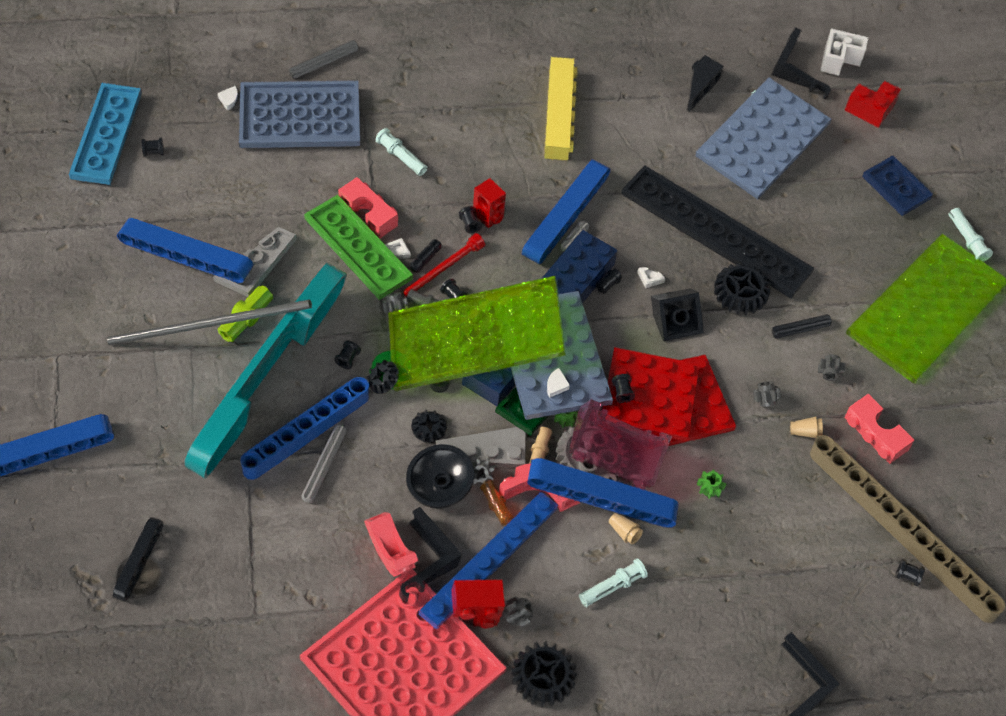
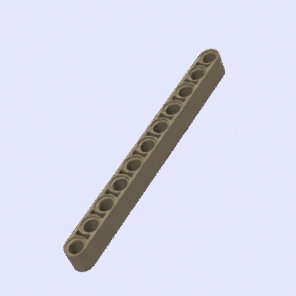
[810,435,1005,623]

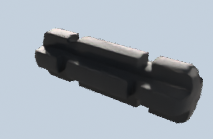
[410,239,442,272]

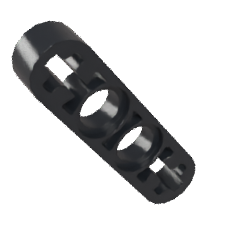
[113,517,163,602]

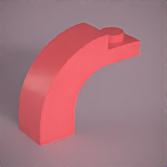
[499,463,580,512]
[364,512,418,577]

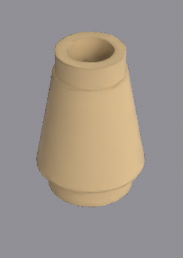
[790,416,823,438]
[609,513,643,545]

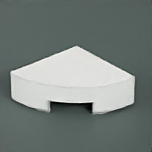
[218,86,238,110]
[385,238,411,259]
[637,267,665,288]
[547,368,570,398]

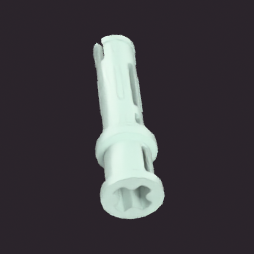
[375,128,428,176]
[948,208,993,263]
[579,559,648,608]

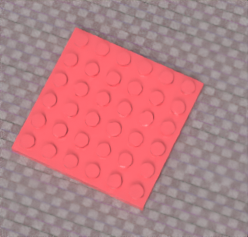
[300,569,506,716]

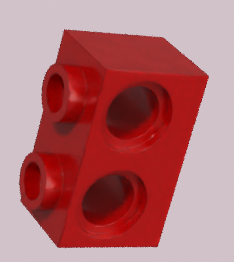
[473,178,506,228]

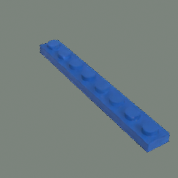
[419,492,558,630]

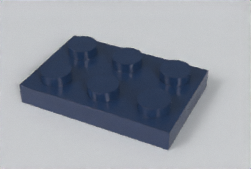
[862,155,933,216]

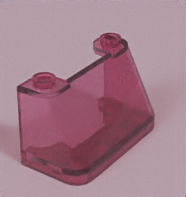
[569,399,672,490]

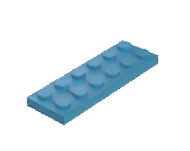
[69,83,142,185]

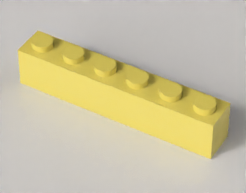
[544,57,577,160]

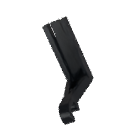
[771,27,831,100]
[399,507,462,602]
[782,632,840,716]

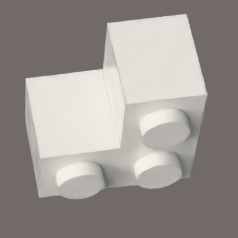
[820,29,868,75]

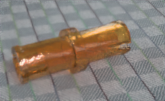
[480,480,514,526]

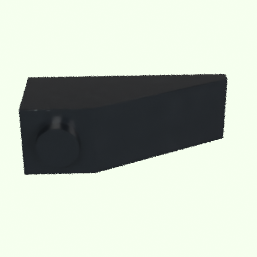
[687,55,724,112]

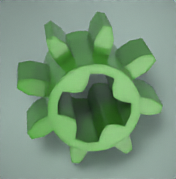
[554,410,581,428]
[697,469,726,499]

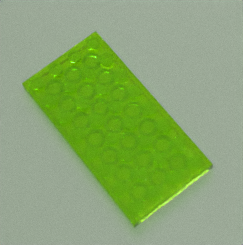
[846,234,1006,384]
[388,276,566,391]

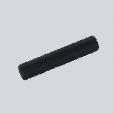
[771,314,832,339]

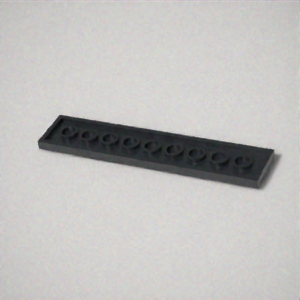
[621,165,814,299]

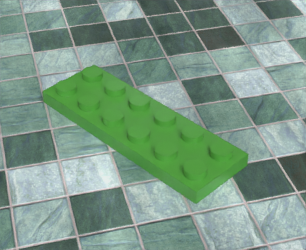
[304,195,413,300]

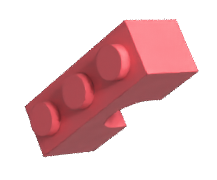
[338,177,398,239]
[844,394,914,464]

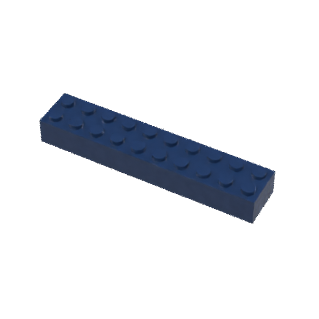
[462,230,618,406]

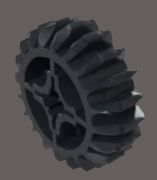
[714,262,770,316]
[511,641,577,707]

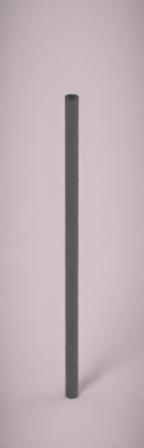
[107,299,312,345]

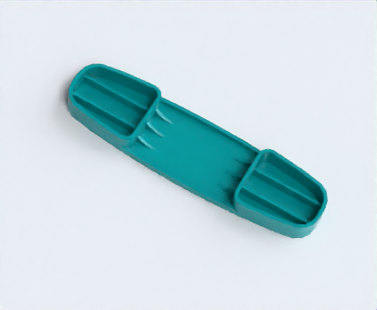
[184,263,347,479]

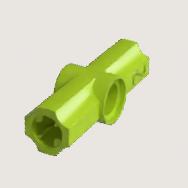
[217,285,273,342]

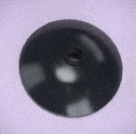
[406,444,475,508]

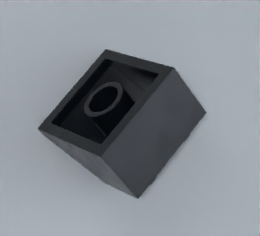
[651,288,704,341]

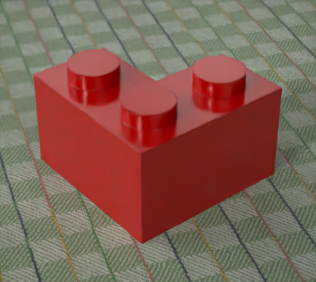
[845,81,901,128]
[451,580,505,629]

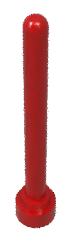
[403,233,485,297]

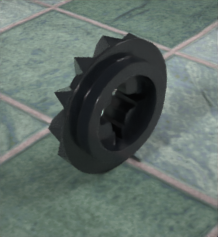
[367,360,399,394]
[411,409,447,442]

